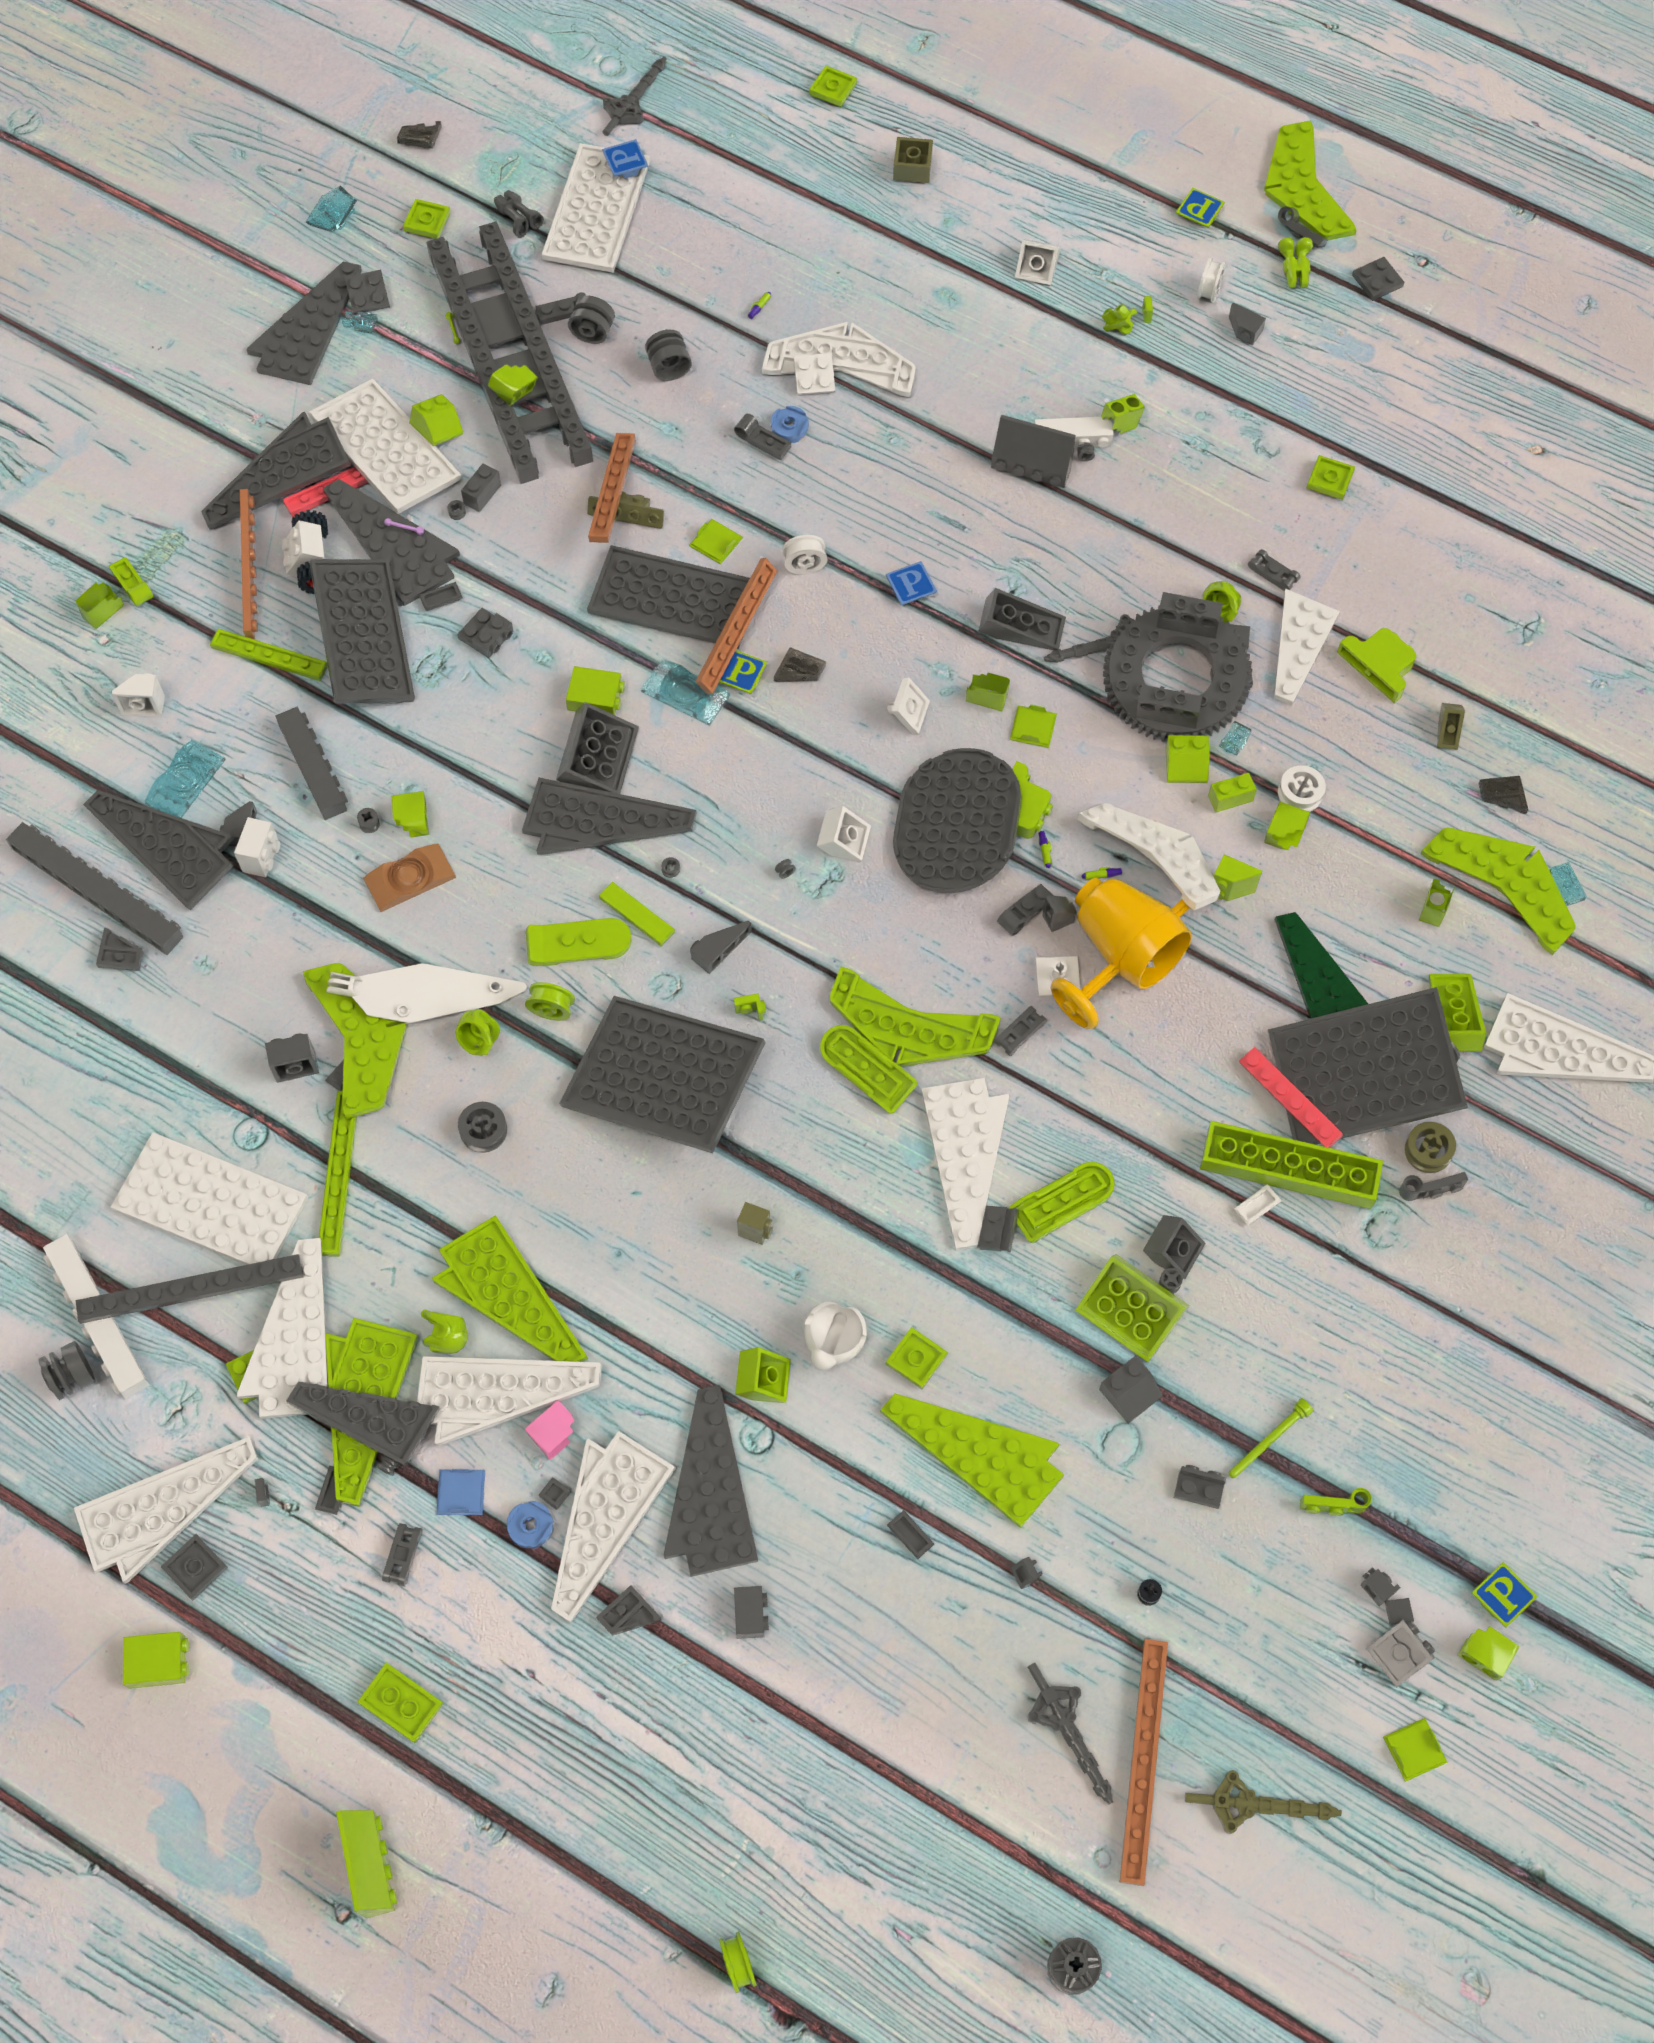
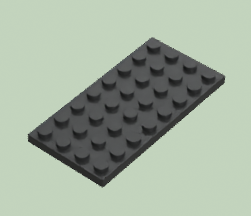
[587,545,750,649]
[309,559,415,704]

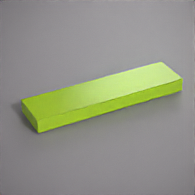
[599,881,675,946]

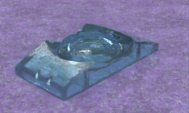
[641,660,730,726]
[144,740,226,818]

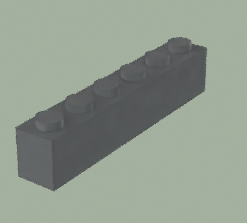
[275,706,348,820]

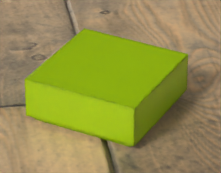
[1142,296,1153,323]

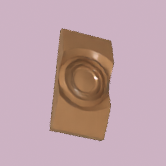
[363,843,456,912]

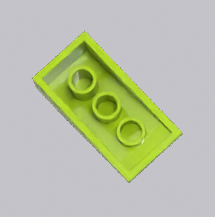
[1429,974,1486,1051]

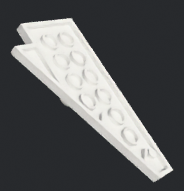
[1484,993,1654,1083]
[921,1078,1009,1251]
[237,1238,328,1419]
[417,1356,602,1446]
[551,1431,675,1623]
[74,1437,258,1584]

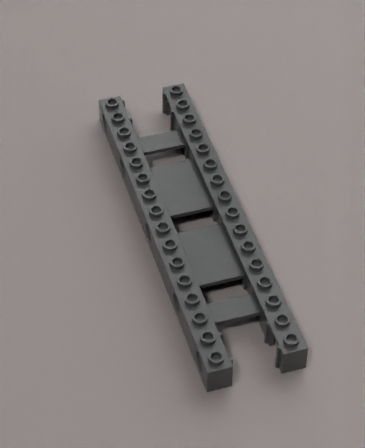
[426,221,593,484]

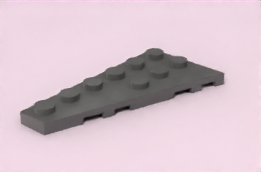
[286,1381,440,1467]

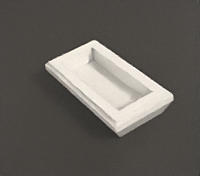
[1234,1184,1282,1226]

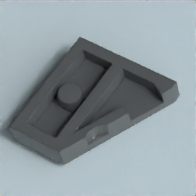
[96,928,144,971]
[596,1585,661,1636]

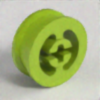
[525,982,575,1021]
[718,1931,757,1993]

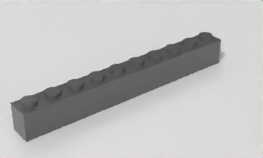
[6,822,184,955]

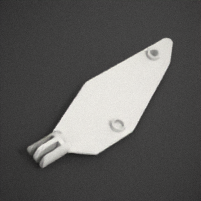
[326,963,527,1023]

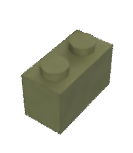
[737,1202,773,1245]

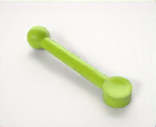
[445,312,461,344]

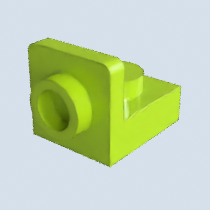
[734,993,766,1020]

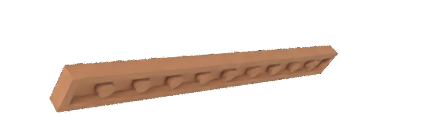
[1119,1639,1168,1886]

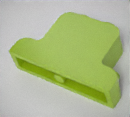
[1337,628,1416,704]
[1012,761,1053,839]

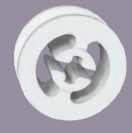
[1197,257,1226,303]
[782,535,827,574]
[1278,765,1326,812]

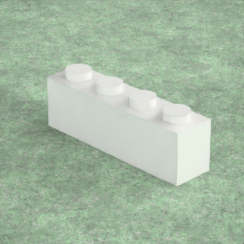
[1035,417,1113,448]

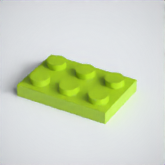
[357,1662,444,1744]

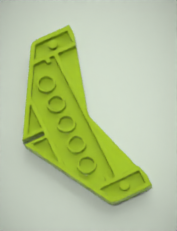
[1264,120,1357,240]
[1421,827,1576,955]
[303,963,407,1119]
[830,966,1001,1067]

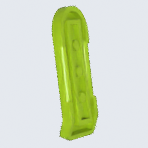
[525,918,632,966]
[820,1025,918,1114]
[1009,1162,1115,1243]

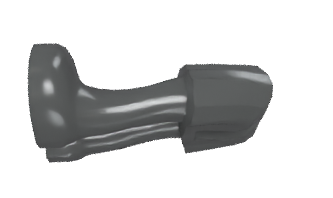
[494,190,544,238]

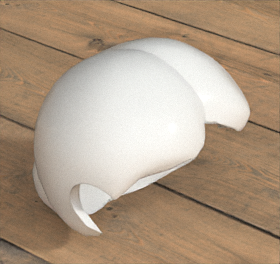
[804,1301,867,1370]

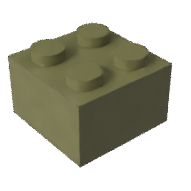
[893,137,933,183]

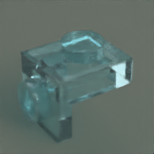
[1219,721,1252,756]

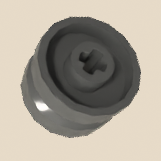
[568,295,615,344]

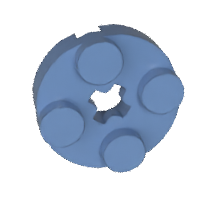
[771,406,809,443]
[507,1501,554,1549]

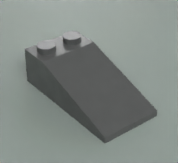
[978,588,1066,650]

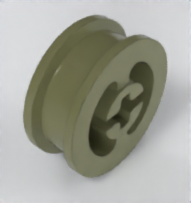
[1405,1122,1456,1173]

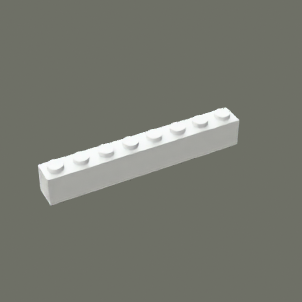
[43,1234,150,1399]

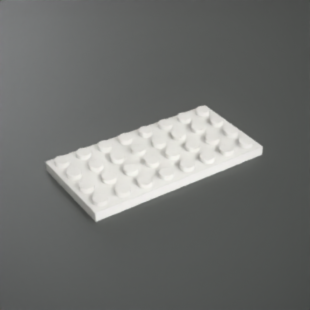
[542,143,650,273]
[309,379,461,514]
[111,1132,308,1265]

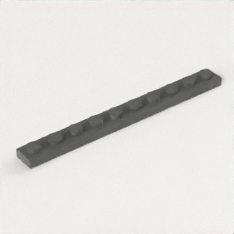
[75,1254,303,1324]

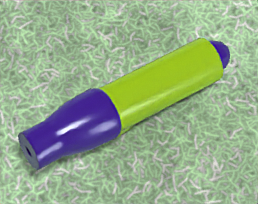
[748,292,771,319]
[1038,831,1052,868]
[1081,867,1122,880]

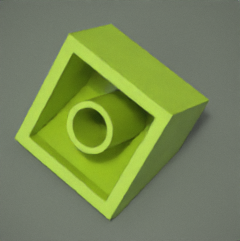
[409,394,463,446]
[1165,735,1210,783]
[1213,854,1262,901]
[735,1347,791,1403]

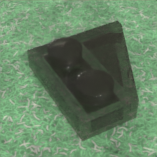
[397,121,442,149]
[774,647,826,682]
[1478,776,1529,814]

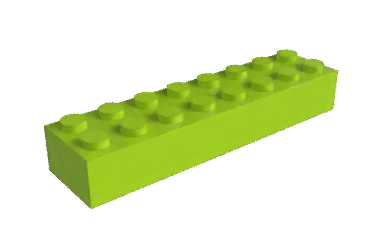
[1200,1121,1383,1209]

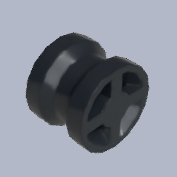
[1137,1579,1162,1606]

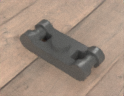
[1248,549,1301,591]
[994,1006,1047,1056]
[382,1523,423,1587]

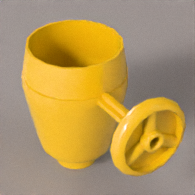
[1050,878,1192,1029]

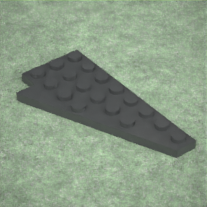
[323,479,460,606]

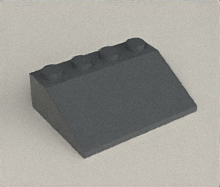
[991,415,1076,488]
[556,702,639,794]

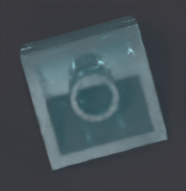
[306,185,357,232]

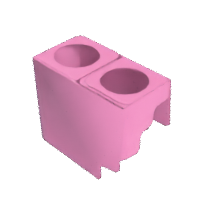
[525,1400,574,1460]

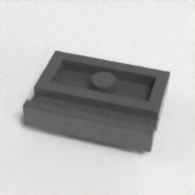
[978,1206,1018,1252]

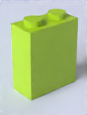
[566,666,625,715]
[123,1632,189,1689]

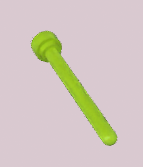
[1229,1398,1314,1478]

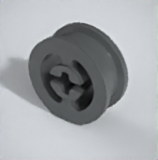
[458,1101,507,1153]

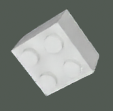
[234,817,280,877]

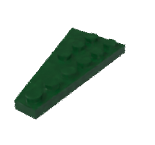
[1275,912,1368,1019]

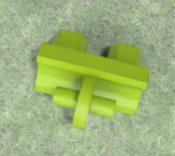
[1101,304,1137,335]

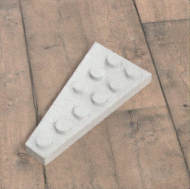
[1274,589,1340,706]

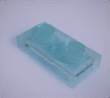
[1549,862,1587,906]

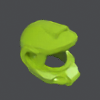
[1202,581,1241,623]
[455,1009,500,1056]
[421,1309,468,1354]

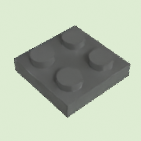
[1352,257,1405,301]
[344,269,390,315]
[161,1534,228,1601]

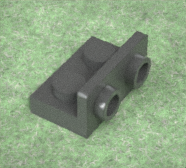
[1173,1465,1226,1509]

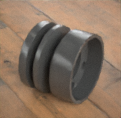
[645,329,692,381]
[38,1341,96,1400]
[1047,1937,1102,1995]

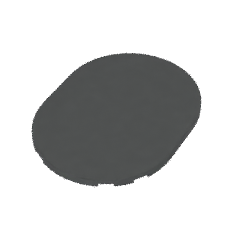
[893,748,1022,893]

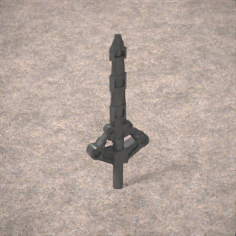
[602,56,667,136]
[1044,614,1130,663]
[1027,1662,1113,1805]

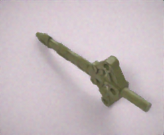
[1185,1770,1342,1834]

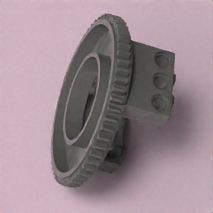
[1103,592,1252,742]

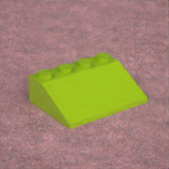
[1075,1254,1190,1362]
[336,1810,398,1919]

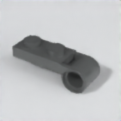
[1278,206,1328,248]
[734,413,791,460]
[997,884,1054,936]
[1399,1172,1468,1201]

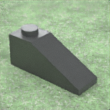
[690,921,752,974]

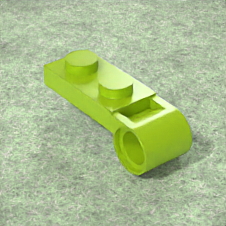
[109,557,154,607]
[1300,1488,1372,1516]

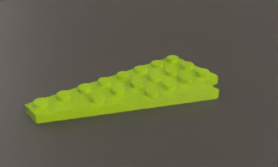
[432,1215,588,1362]
[325,1318,418,1507]

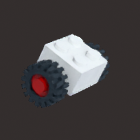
[282,510,328,594]

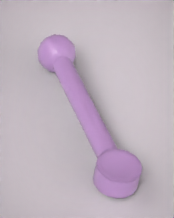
[384,518,424,535]

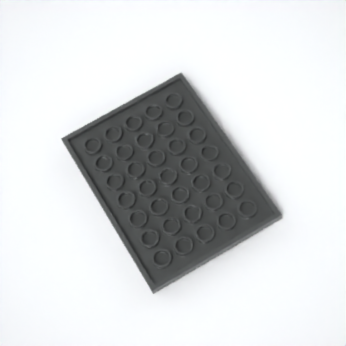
[1268,987,1468,1145]
[559,996,766,1154]

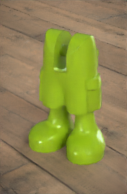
[1278,237,1313,288]

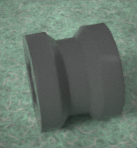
[357,808,380,833]
[1159,1268,1183,1294]

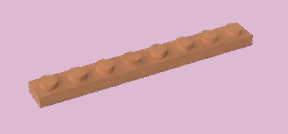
[588,433,636,543]
[240,489,258,639]
[695,558,777,694]

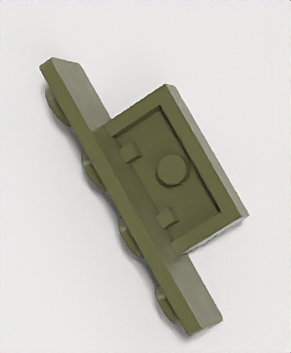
[587,491,664,529]

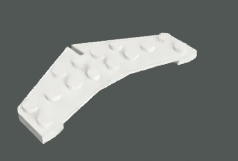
[762,322,916,397]
[1077,803,1220,910]

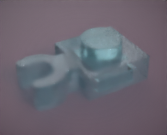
[342,311,378,334]

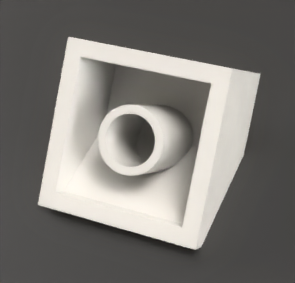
[1015,239,1061,285]
[112,673,165,717]
[817,806,871,862]

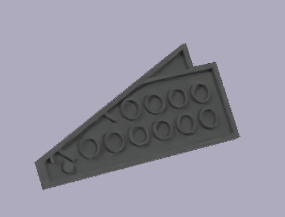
[247,261,362,385]
[201,411,351,530]
[522,777,697,855]
[83,790,234,911]
[664,1385,758,1577]

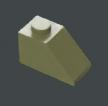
[1437,703,1465,750]

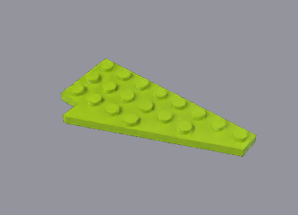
[880,1393,1064,1528]

